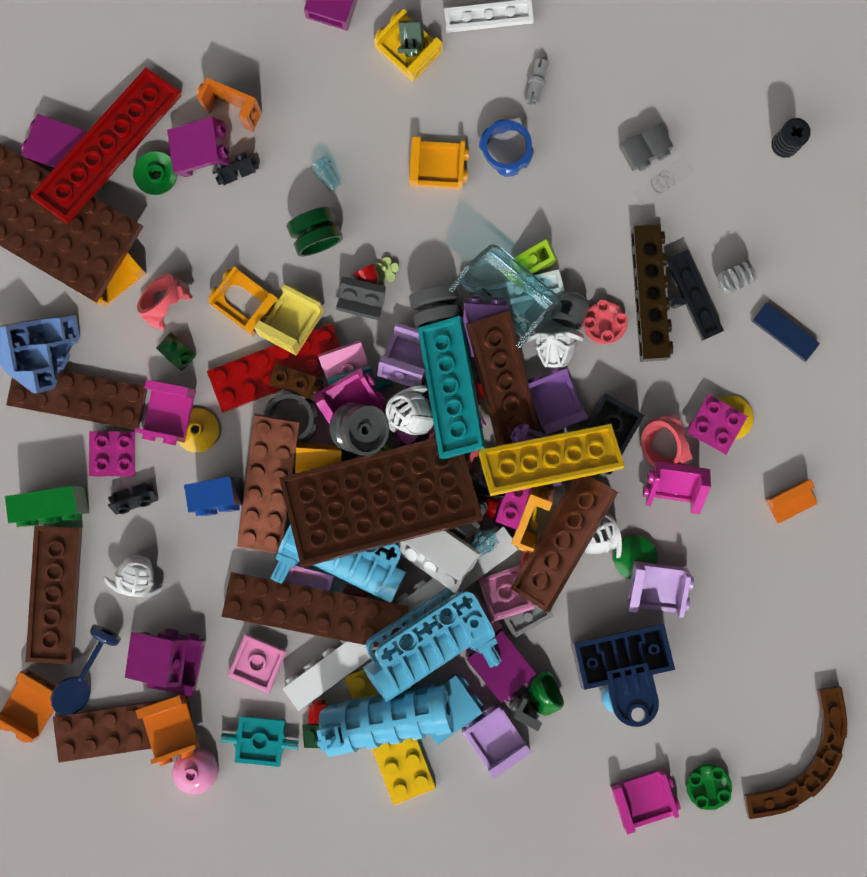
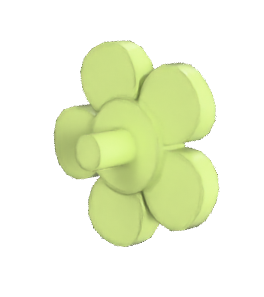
[375,257,399,282]

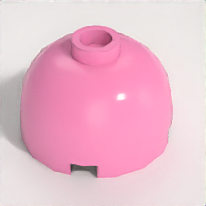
[172,747,219,795]

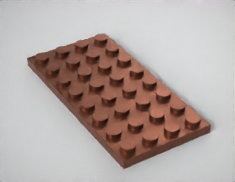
[0,144,143,303]
[279,438,483,568]

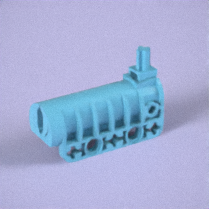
[270,525,407,603]
[363,588,502,702]

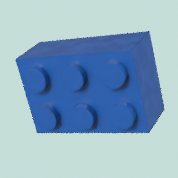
[184,476,244,516]

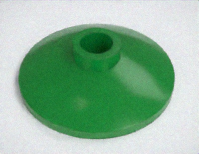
[133,151,178,195]

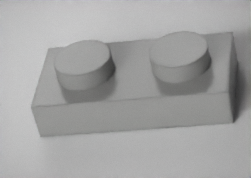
[504,604,553,638]

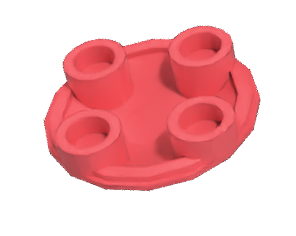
[583,300,628,344]

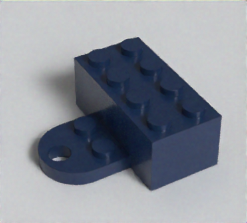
[571,624,675,727]

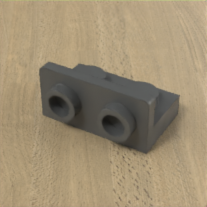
[336,276,386,320]
[509,693,542,731]

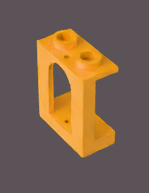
[207,266,278,336]
[511,485,555,552]

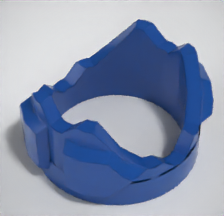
[479,119,534,177]

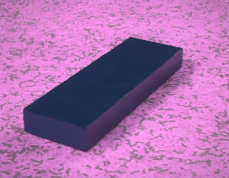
[751,303,820,362]

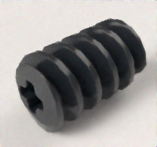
[771,118,811,158]

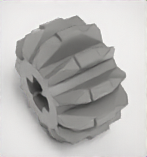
[716,261,757,294]

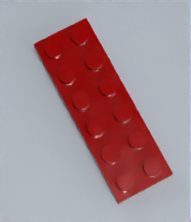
[207,324,340,413]

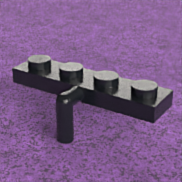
[667,250,724,341]

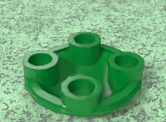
[612,535,658,579]
[686,764,732,810]

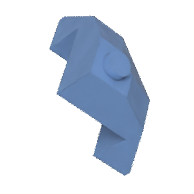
[0,315,80,393]

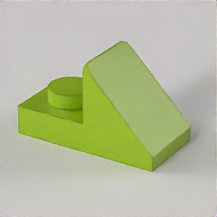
[512,239,557,279]

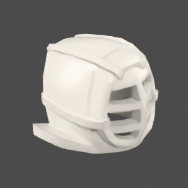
[526,327,584,368]
[385,385,434,435]
[585,512,622,558]
[103,555,163,597]

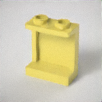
[254,284,324,356]

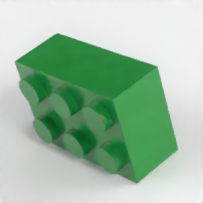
[5,486,89,527]

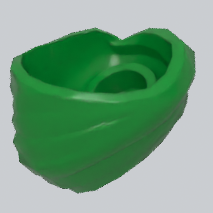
[529,670,564,716]

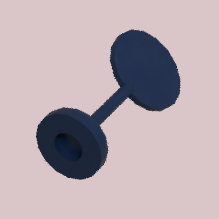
[50,624,121,715]

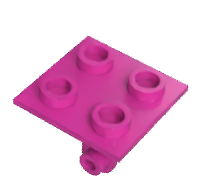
[687,394,748,455]
[89,431,135,477]

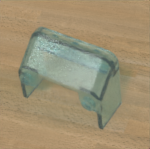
[449,244,559,349]

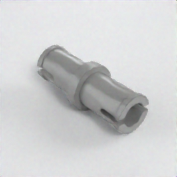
[525,58,549,106]

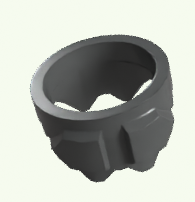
[263,394,318,443]

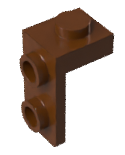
[269,364,324,403]

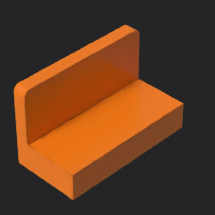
[765,479,818,523]

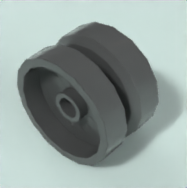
[409,285,463,328]
[330,402,389,456]

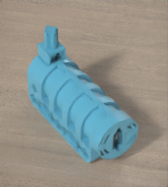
[316,684,454,757]

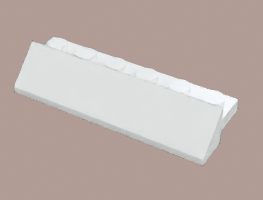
[391,530,481,593]

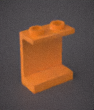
[197,77,262,132]
[0,669,56,743]
[135,695,200,766]

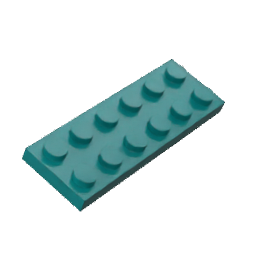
[418,316,486,459]

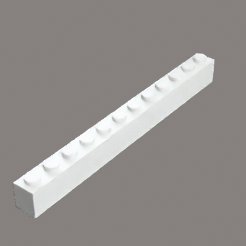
[283,526,519,711]

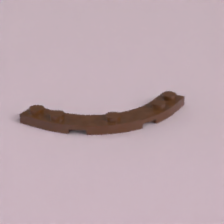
[743,686,847,819]

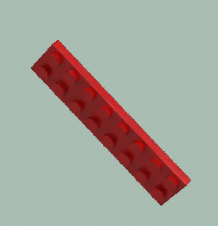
[30,67,182,225]

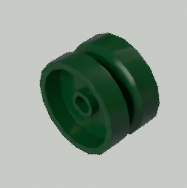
[286,207,343,257]

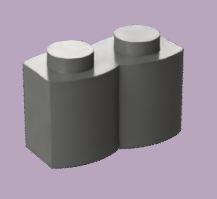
[620,123,673,171]

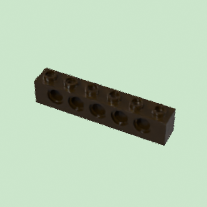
[630,224,673,362]

